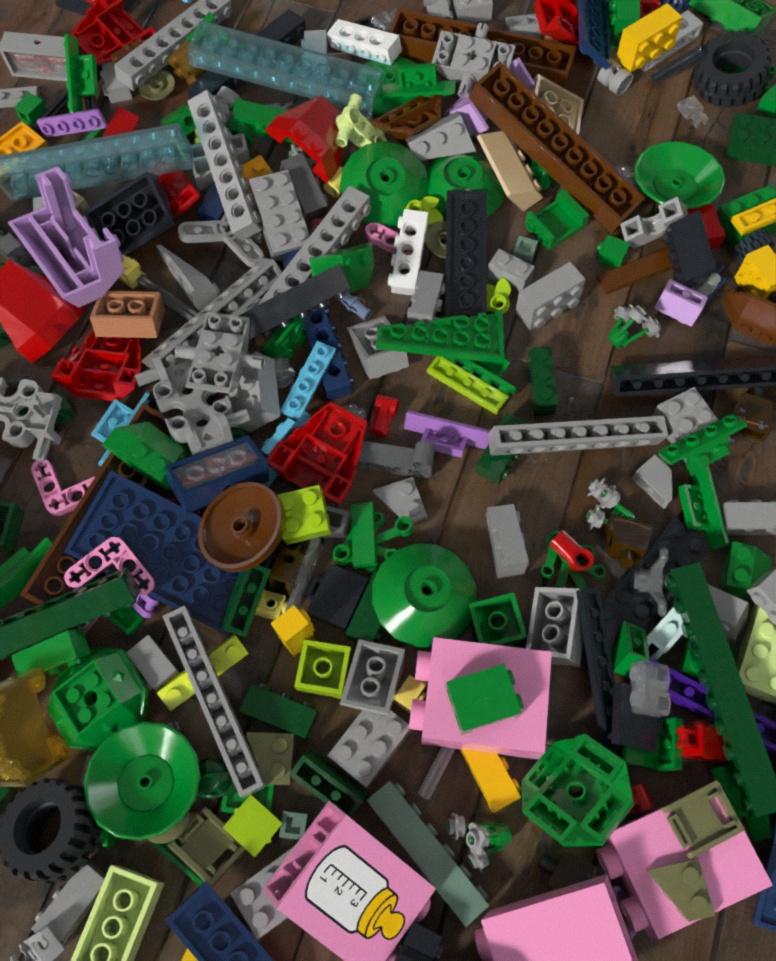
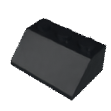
[663,210,716,288]

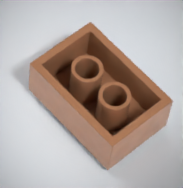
[90,291,165,338]

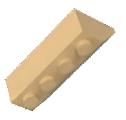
[477,131,543,211]

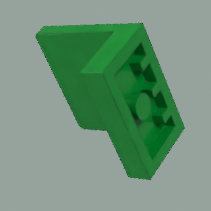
[261,316,306,366]

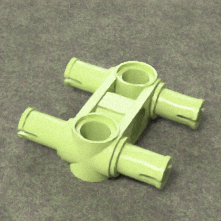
[335,94,387,149]

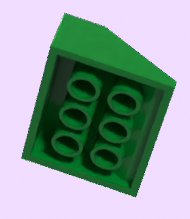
[688,0,776,36]

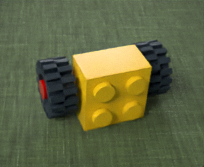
[732,230,776,304]

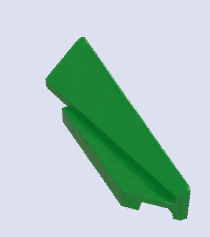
[0,537,53,608]

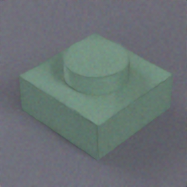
[513,236,538,261]
[279,811,308,840]

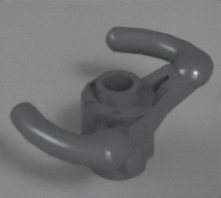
[634,546,669,617]

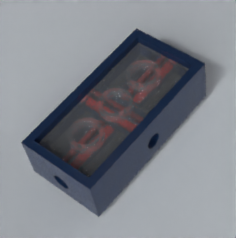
[165,435,269,514]

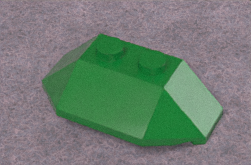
[309,242,374,292]
[101,422,186,498]

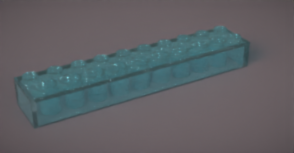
[187,20,383,115]
[0,123,193,200]

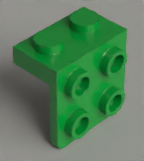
[623,718,683,771]

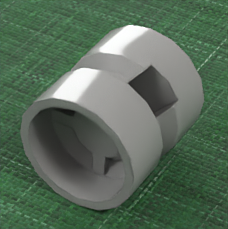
[597,59,634,96]
[216,86,242,122]

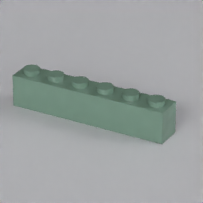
[367,781,489,927]

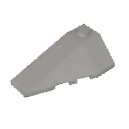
[157,244,220,313]

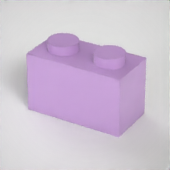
[654,279,708,327]

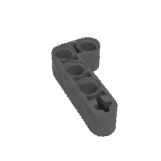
[357,441,435,478]

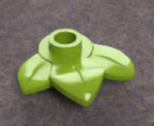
[406,196,443,232]
[486,277,511,314]

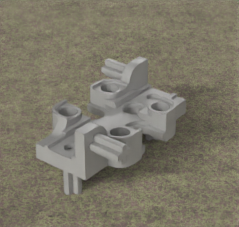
[135,356,250,455]
[0,378,62,462]

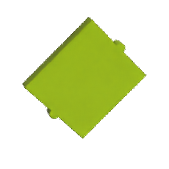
[222,795,283,858]

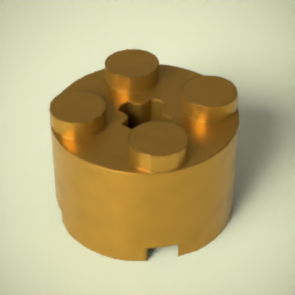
[167,41,212,86]

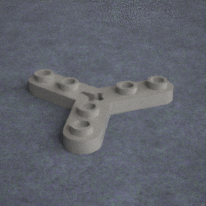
[178,214,264,267]

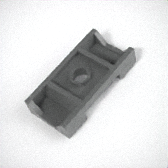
[0,221,33,266]

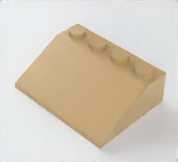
[516,74,584,152]

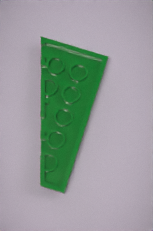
[376,310,505,364]

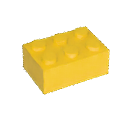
[616,3,683,73]

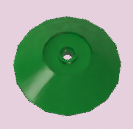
[340,141,429,228]
[634,141,725,209]
[425,152,505,221]
[372,544,477,647]
[83,722,201,841]

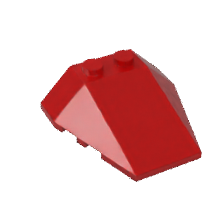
[70,0,156,66]
[534,0,579,45]
[265,95,344,183]
[149,153,203,218]
[0,260,87,364]
[51,331,141,401]
[266,402,368,505]

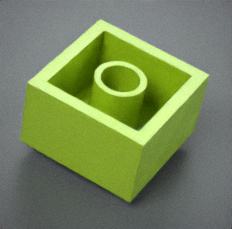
[277,485,332,544]
[294,640,352,699]

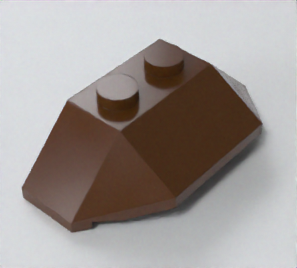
[372,95,441,140]
[722,290,776,346]

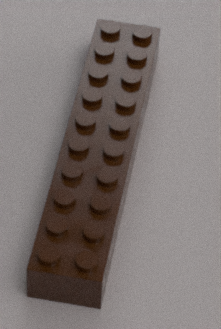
[389,8,577,89]
[469,61,645,233]
[20,403,172,605]

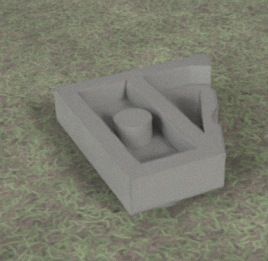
[373,477,427,523]

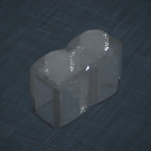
[629,661,671,717]

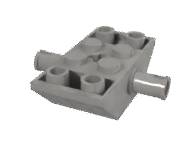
[431,23,515,98]
[175,312,264,394]

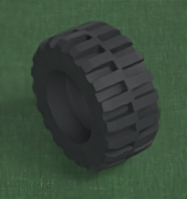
[694,30,772,108]
[0,778,101,884]

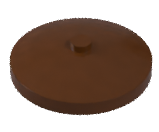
[198,482,286,572]

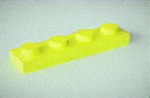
[156,634,249,711]

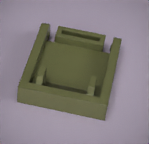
[661,780,745,859]
[168,807,247,888]

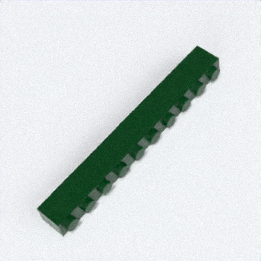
[666,562,776,817]

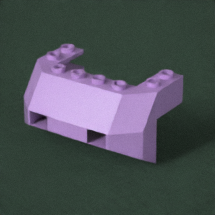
[8,166,124,307]

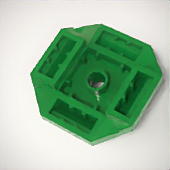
[46,646,149,752]
[521,734,634,847]

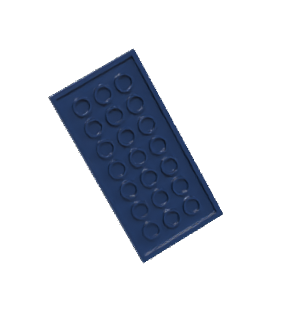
[64,471,274,637]

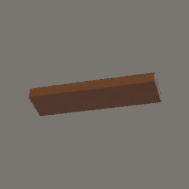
[597,248,673,295]

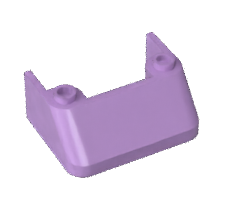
[443,58,535,137]

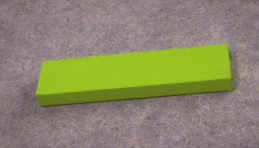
[427,356,509,415]

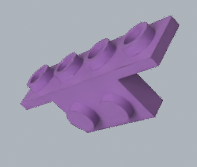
[37,109,107,138]
[404,410,490,458]

